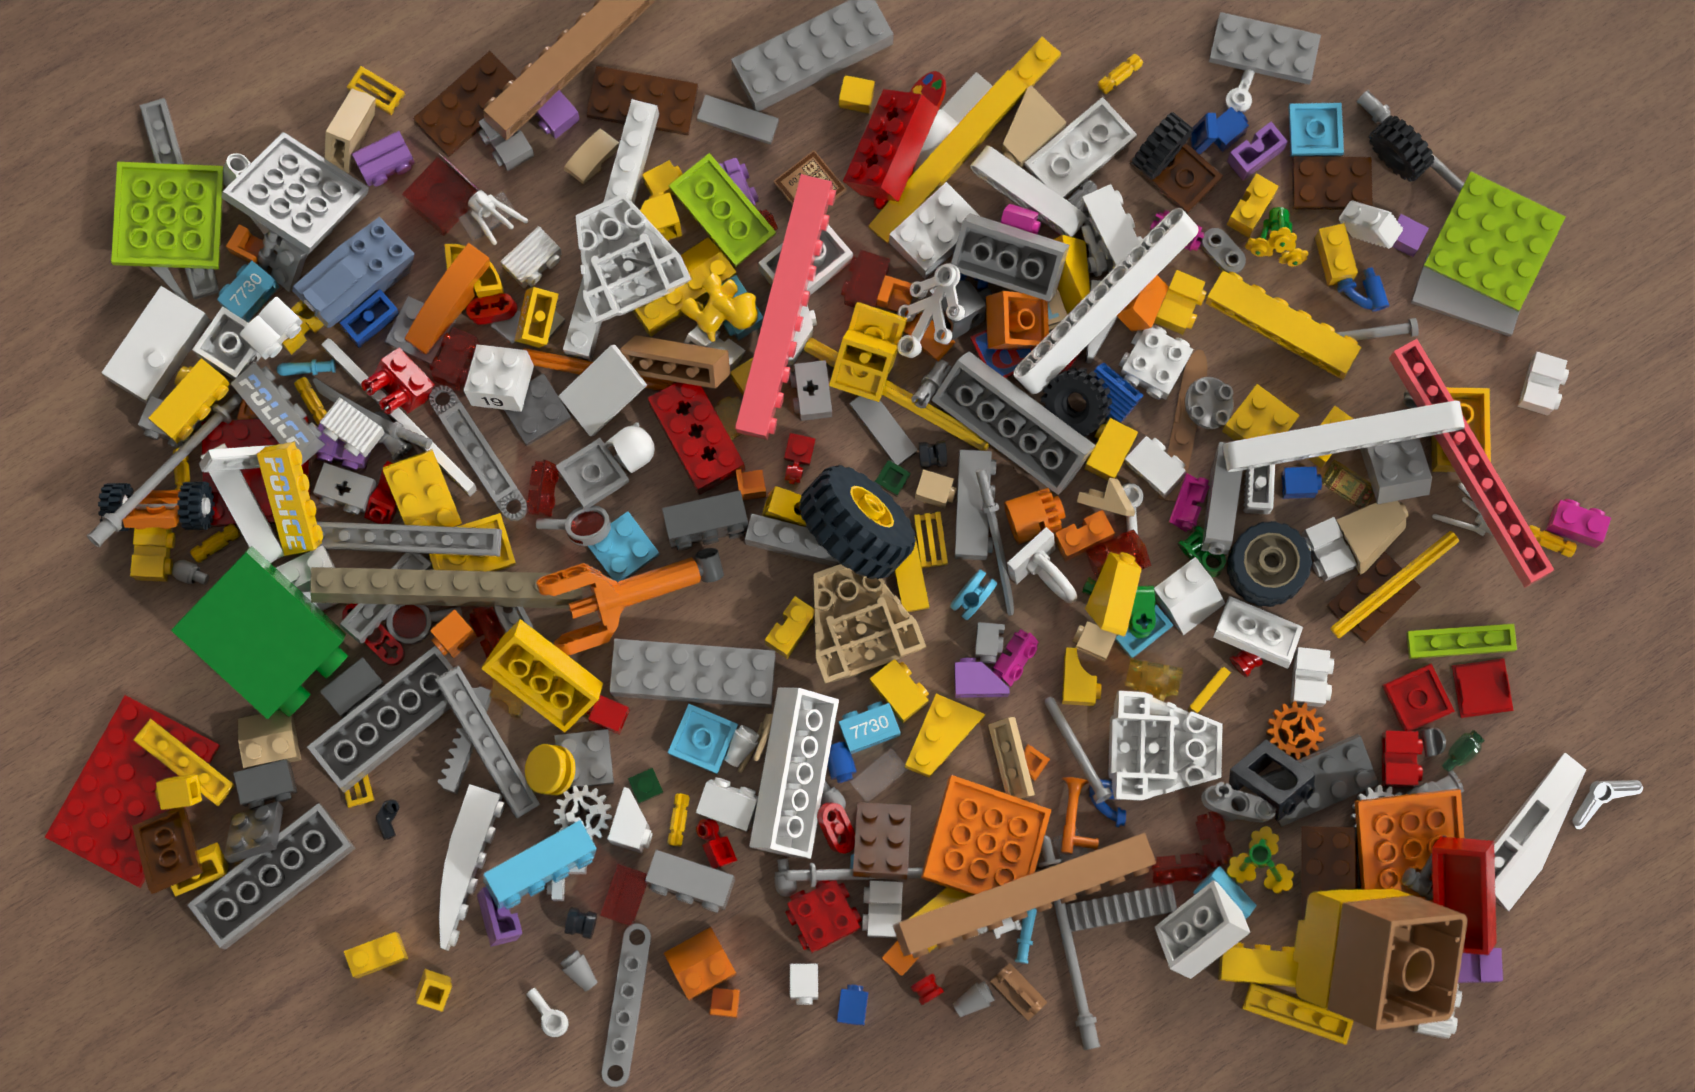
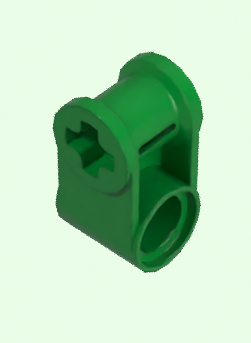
[1177,526,1226,577]
[1128,585,1156,639]

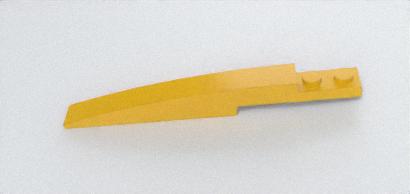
[868,37,1061,244]

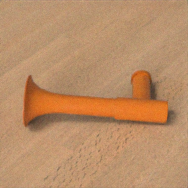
[1061,777,1099,854]

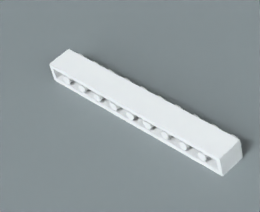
[563,99,659,361]

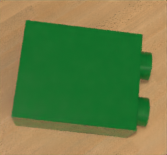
[171,546,348,719]

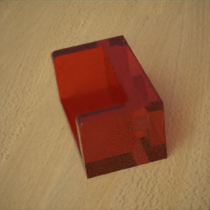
[600,864,647,927]

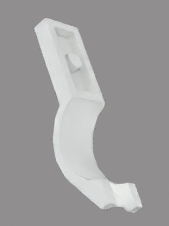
[913,72,992,172]

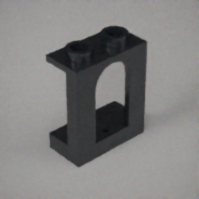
[1229,740,1315,821]

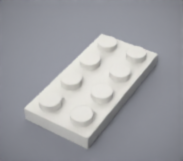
[1024,97,1137,198]

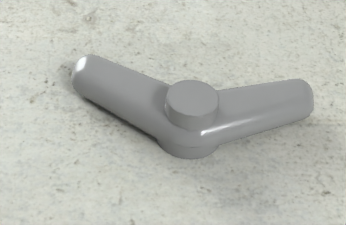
[1572,780,1643,829]

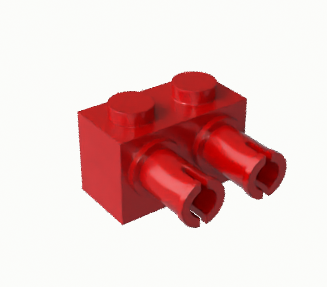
[361,347,435,414]

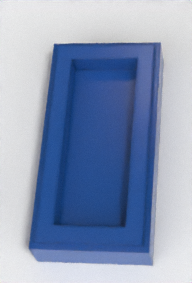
[1190,113,1218,154]

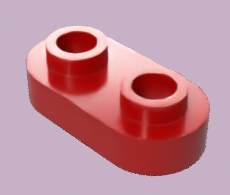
[817,802,855,854]

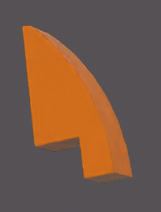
[405,243,490,355]

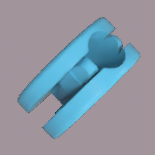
[950,569,997,620]

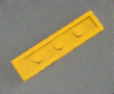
[133,719,235,806]
[1242,983,1354,1045]

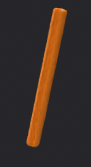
[523,348,675,391]

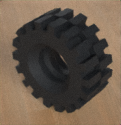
[1131,112,1194,180]
[1368,115,1435,182]
[1041,368,1112,437]

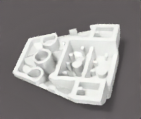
[576,193,692,324]
[1108,691,1222,801]

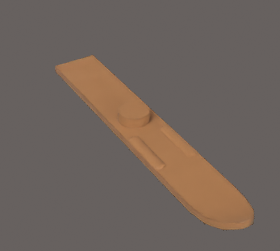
[1158,350,1208,503]

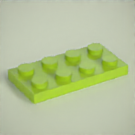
[669,153,776,267]

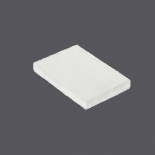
[558,345,647,436]
[1213,596,1303,669]

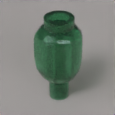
[1442,730,1485,772]

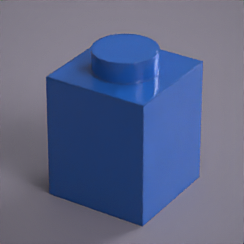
[1214,107,1249,152]
[1281,467,1322,499]
[837,984,868,1026]

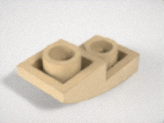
[564,129,619,184]

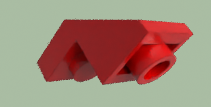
[364,461,398,524]

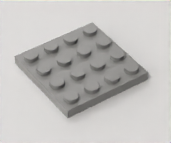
[221,132,369,255]

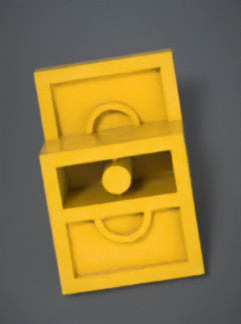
[829,302,907,402]

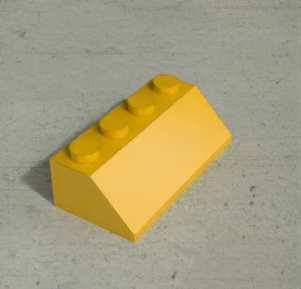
[632,237,737,337]
[481,619,603,733]

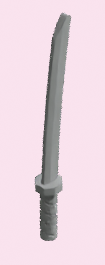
[313,378,432,449]
[975,468,1014,616]

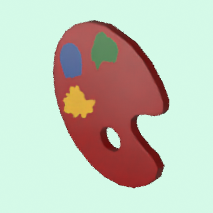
[910,71,946,109]

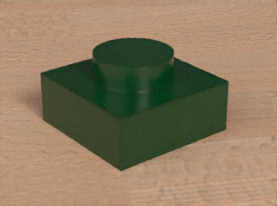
[875,460,911,497]
[628,768,664,804]

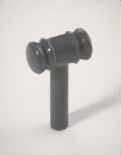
[1401,835,1447,900]

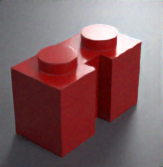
[1382,731,1423,788]

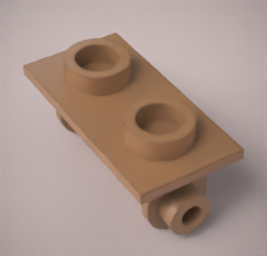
[990,963,1048,1021]

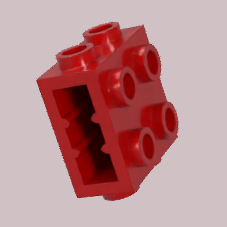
[785,880,862,953]

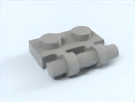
[258,229,307,292]

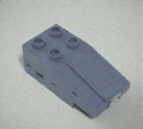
[292,217,415,328]

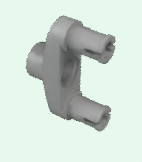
[1201,782,1276,822]

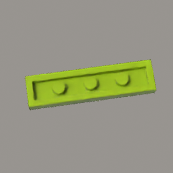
[1406,624,1517,659]

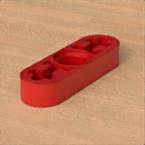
[342,603,405,666]

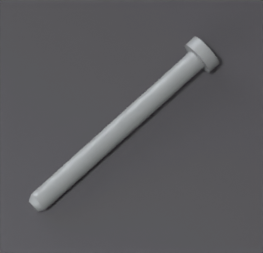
[1337,318,1419,341]
[1045,697,1113,803]

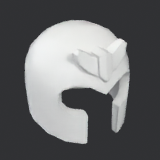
[605,422,655,473]

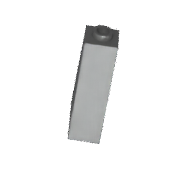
[1201,442,1242,555]

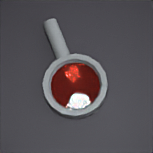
[536,505,611,546]
[387,605,463,645]

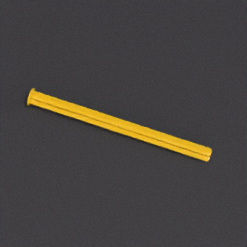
[804,338,990,451]

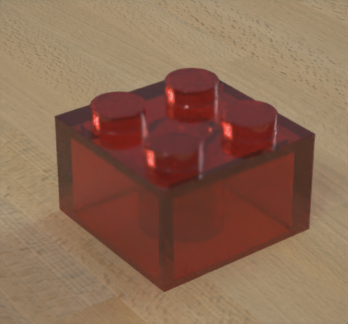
[402,156,476,236]

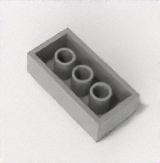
[951,213,1070,302]

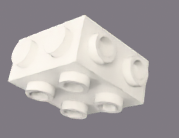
[1119,325,1193,400]

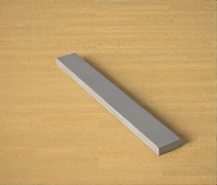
[139,98,220,300]
[316,521,502,557]

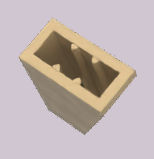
[1002,85,1066,168]
[325,89,376,174]
[1337,501,1408,574]

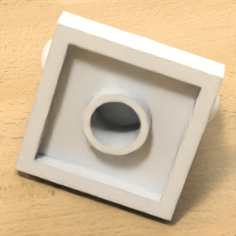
[1007,527,1077,603]

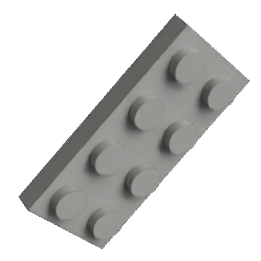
[1209,12,1321,85]

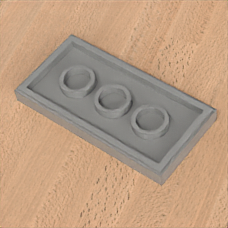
[1411,253,1520,337]

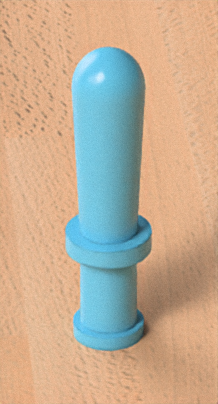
[277,359,336,376]
[1015,908,1037,964]

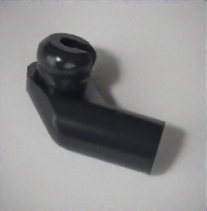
[376,799,400,840]

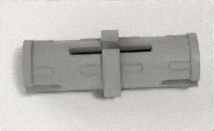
[911,359,951,408]

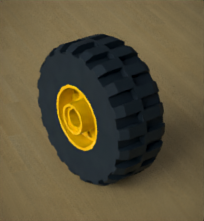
[799,465,916,579]

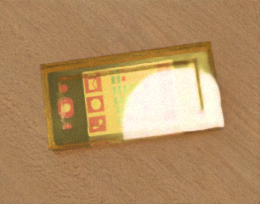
[1322,459,1374,509]

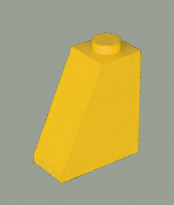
[1085,552,1141,637]

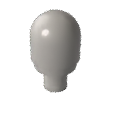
[172,560,209,585]
[821,781,846,813]
[774,858,797,897]

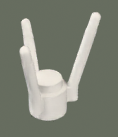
[468,190,528,245]
[1432,483,1493,536]

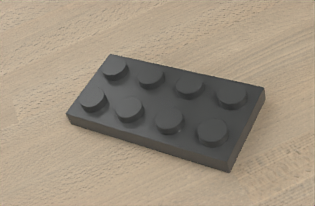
[1260,734,1379,827]

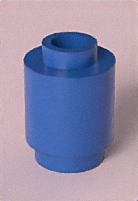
[827,742,857,783]

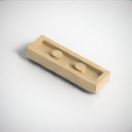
[988,717,1035,799]

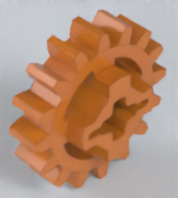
[1266,701,1326,761]

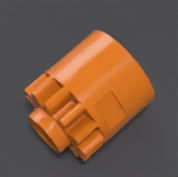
[1004,488,1066,545]

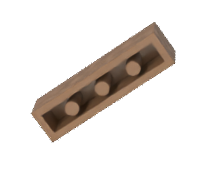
[620,335,730,389]

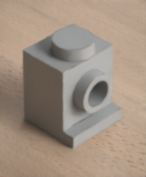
[975,622,1005,664]

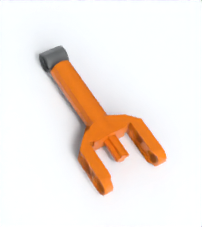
[536,548,724,655]

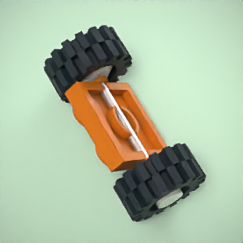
[98,482,215,531]

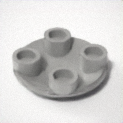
[1185,377,1234,429]

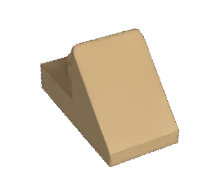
[1077,478,1136,516]

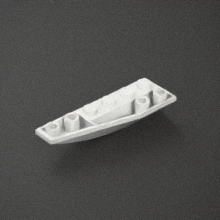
[1494,753,1586,911]

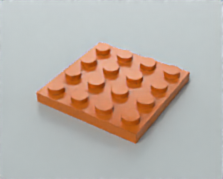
[921,775,1051,896]
[1354,789,1464,902]

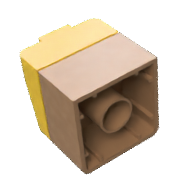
[1293,889,1467,1030]

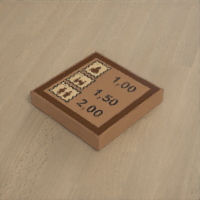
[773,150,847,206]

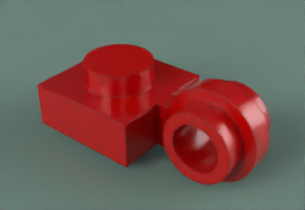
[784,433,816,485]
[696,818,737,869]

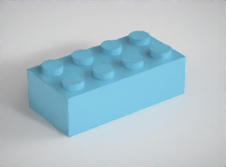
[483,820,597,910]

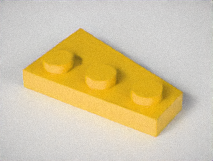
[905,694,985,778]

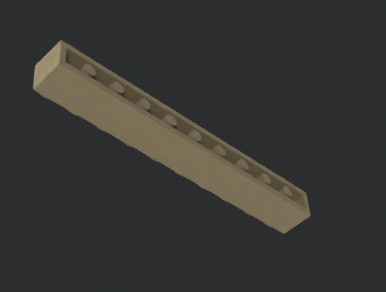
[310,567,582,609]

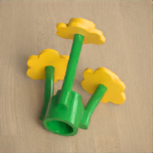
[1245,207,1308,266]
[1227,826,1294,894]

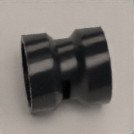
[919,440,947,469]
[564,907,598,939]

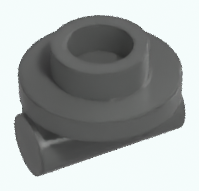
[1421,728,1446,757]

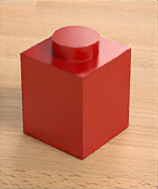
[586,695,630,735]

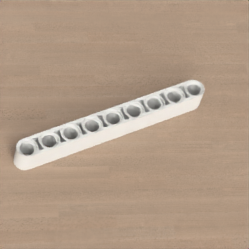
[1013,208,1199,394]
[1222,401,1465,472]

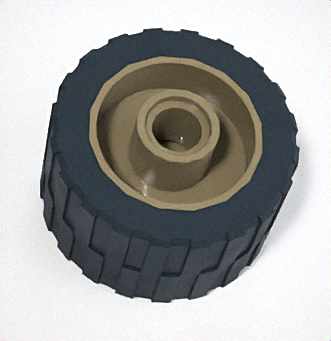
[1227,521,1312,607]

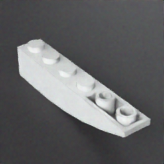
[439,784,505,951]

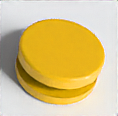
[525,744,576,795]

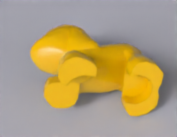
[680,273,758,342]

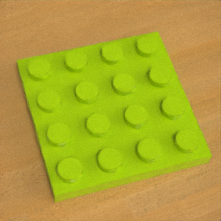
[111,162,223,269]
[1424,171,1566,312]

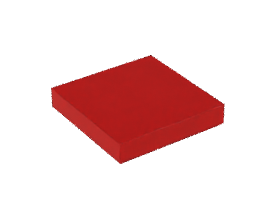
[1382,663,1455,731]

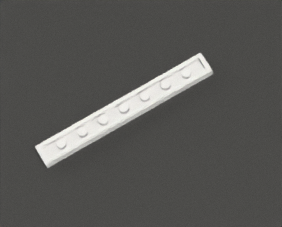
[321,339,477,496]

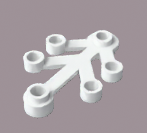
[897,264,965,358]

